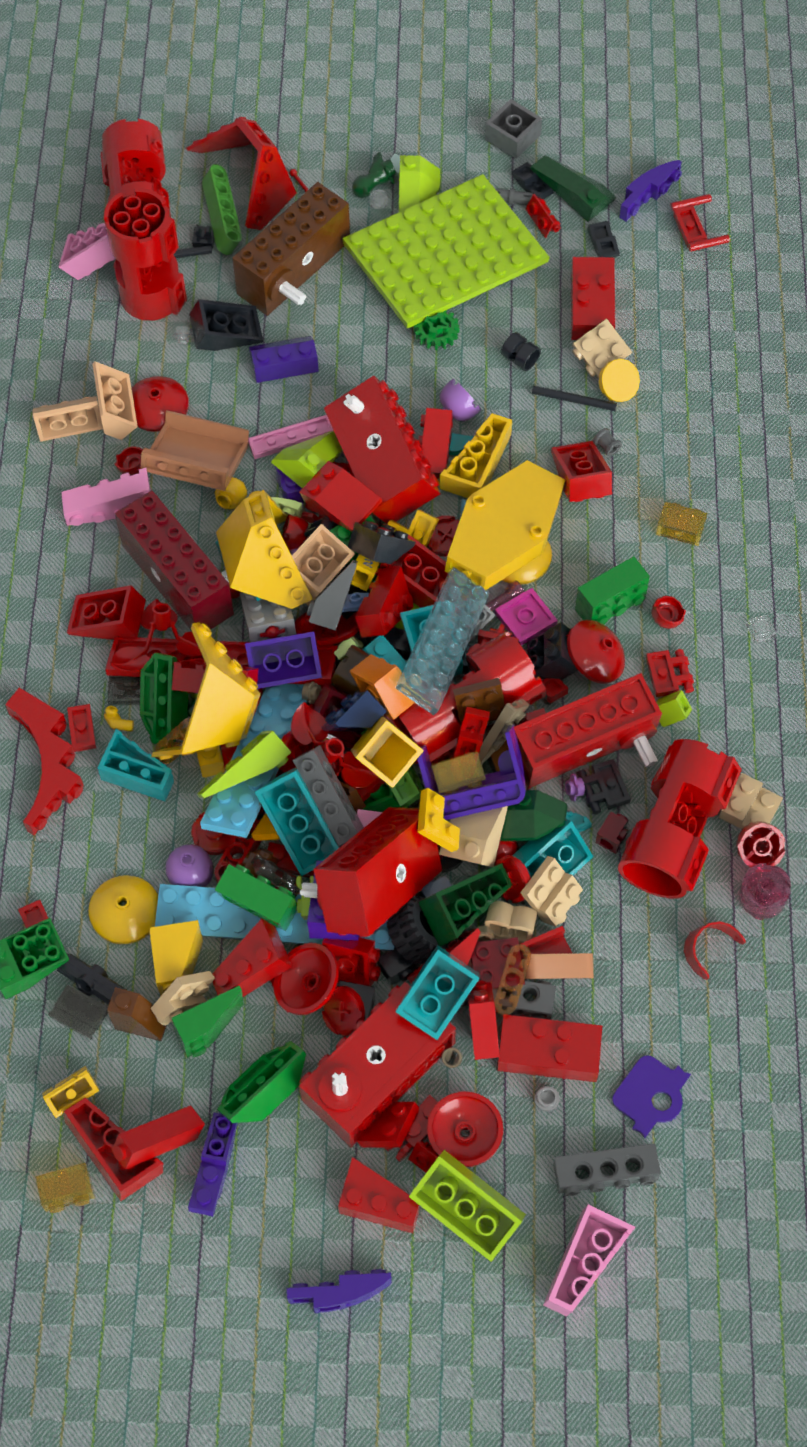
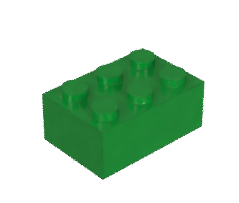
[575,556,650,625]
[215,864,297,931]

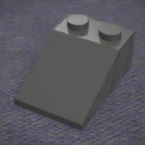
[306,560,358,630]

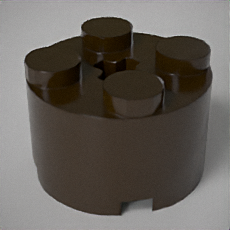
[330,645,370,695]

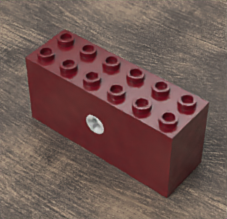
[115,490,234,631]

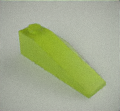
[399,155,440,212]
[271,430,343,488]
[197,731,291,798]

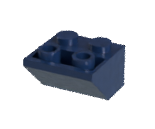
[321,690,386,732]

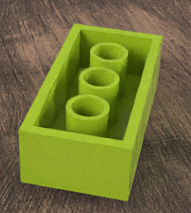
[409,1150,526,1262]

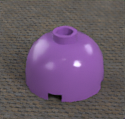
[440,378,481,421]
[166,844,213,887]

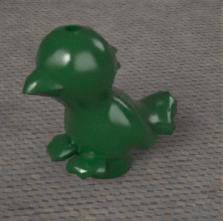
[352,152,397,198]

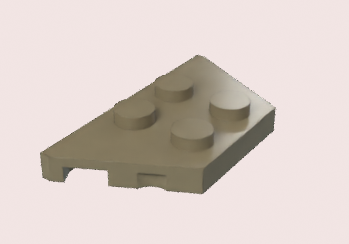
[476,699,530,769]

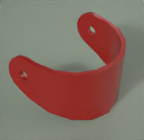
[684,921,746,980]

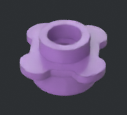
[565,774,585,801]

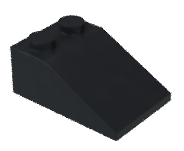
[189,299,263,351]

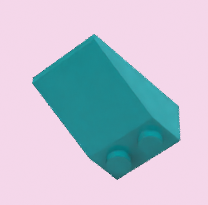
[395,945,480,1040]

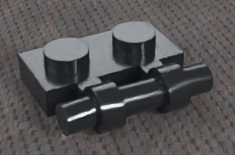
[576,759,631,815]

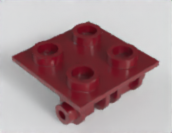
[470,937,525,989]

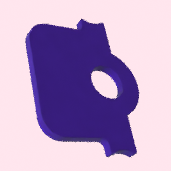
[612,1056,691,1138]

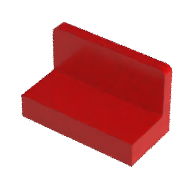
[519,926,572,966]

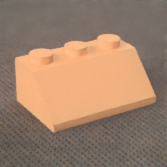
[93,361,137,440]
[33,396,103,442]
[292,524,355,606]

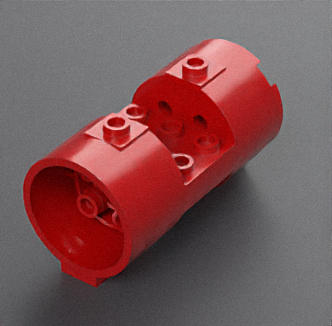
[100,119,171,218]
[104,188,187,321]
[397,631,546,768]
[618,739,742,899]

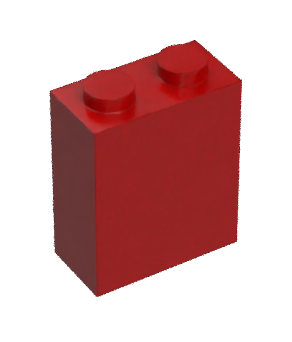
[468,980,500,1060]

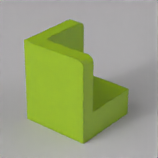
[656,690,692,727]

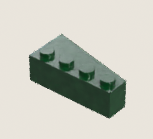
[418,863,512,946]

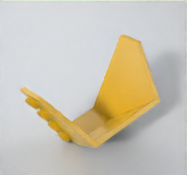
[216,490,313,609]
[151,622,261,760]

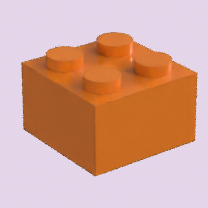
[350,654,415,720]

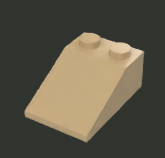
[439,806,508,867]

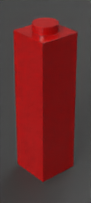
[111,1105,205,1169]

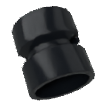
[501,332,541,371]

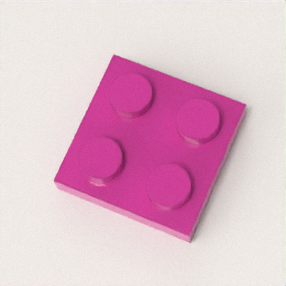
[495,588,558,646]

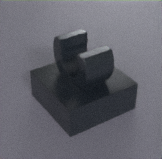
[192,225,215,249]

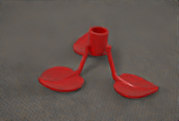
[110,598,202,673]
[291,702,380,789]

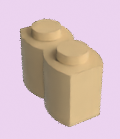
[485,901,537,944]

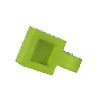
[296,876,314,920]

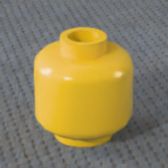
[215,477,247,510]

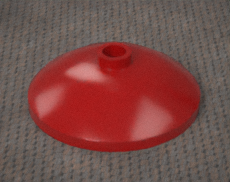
[131,376,189,432]
[294,611,359,646]
[567,620,625,684]
[274,943,339,1015]
[427,1091,503,1167]

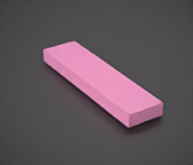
[248,415,333,460]

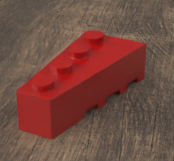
[64,1098,163,1201]

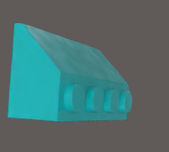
[255,767,345,876]

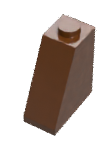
[107,987,167,1042]

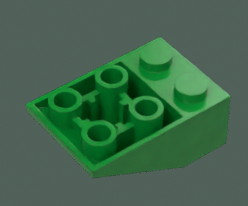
[0,918,69,1000]

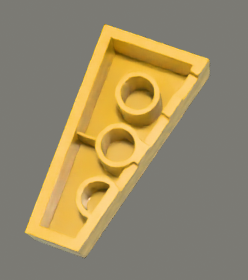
[440,413,512,498]

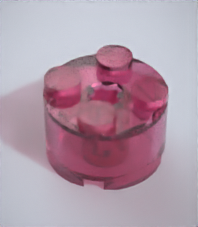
[739,863,791,920]

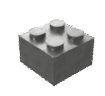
[485,99,542,159]

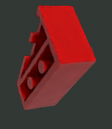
[172,658,259,694]
[338,1157,420,1233]

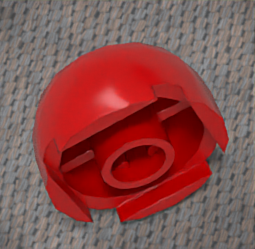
[282,514,309,550]
[736,821,785,870]

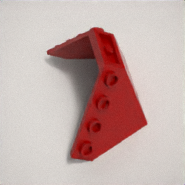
[186,117,297,230]

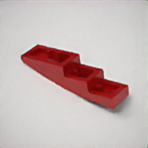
[449,706,490,781]

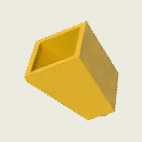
[350,715,424,788]
[149,920,203,996]

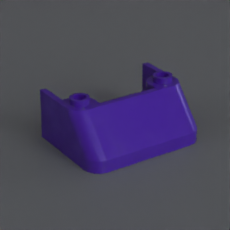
[417,725,526,820]

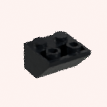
[348,520,416,564]
[527,622,578,680]

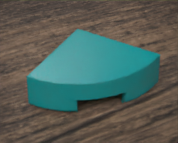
[449,433,474,456]
[566,811,592,832]

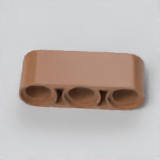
[523,953,594,979]

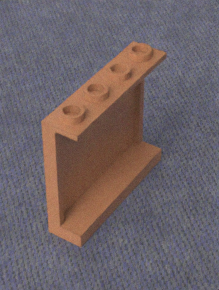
[141,410,249,491]

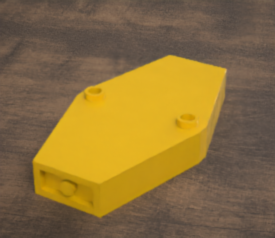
[445,460,565,592]

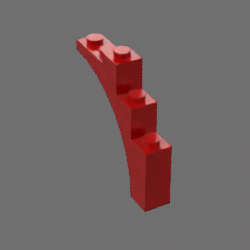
[5,688,84,835]

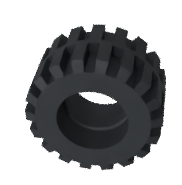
[387,896,449,964]

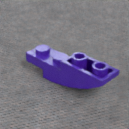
[619,160,682,222]
[188,1112,238,1216]
[287,1269,392,1313]

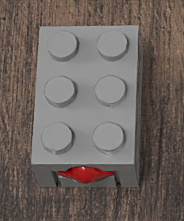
[239,592,296,643]

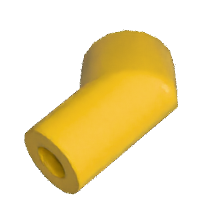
[104,706,134,732]

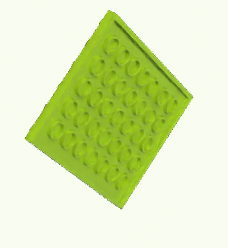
[343,174,549,329]

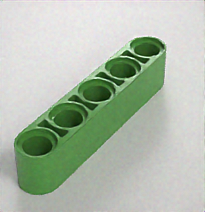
[202,164,242,255]

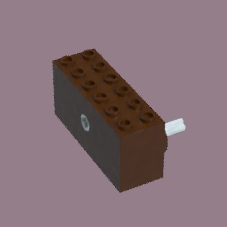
[232,182,350,316]

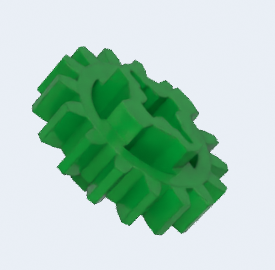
[414,310,460,350]

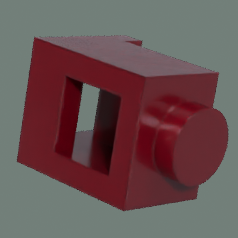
[595,812,629,854]

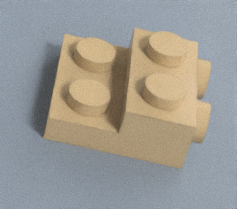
[572,319,632,379]
[719,773,783,829]
[521,856,583,926]
[151,971,215,1025]

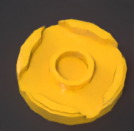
[598,359,640,402]

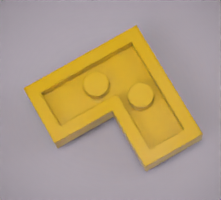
[387,510,439,547]
[417,788,460,852]

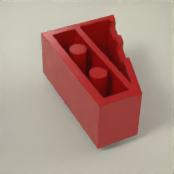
[418,408,453,479]
[355,566,414,637]
[212,918,292,997]

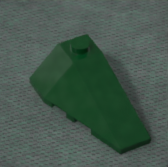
[530,155,616,222]

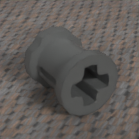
[593,428,622,457]

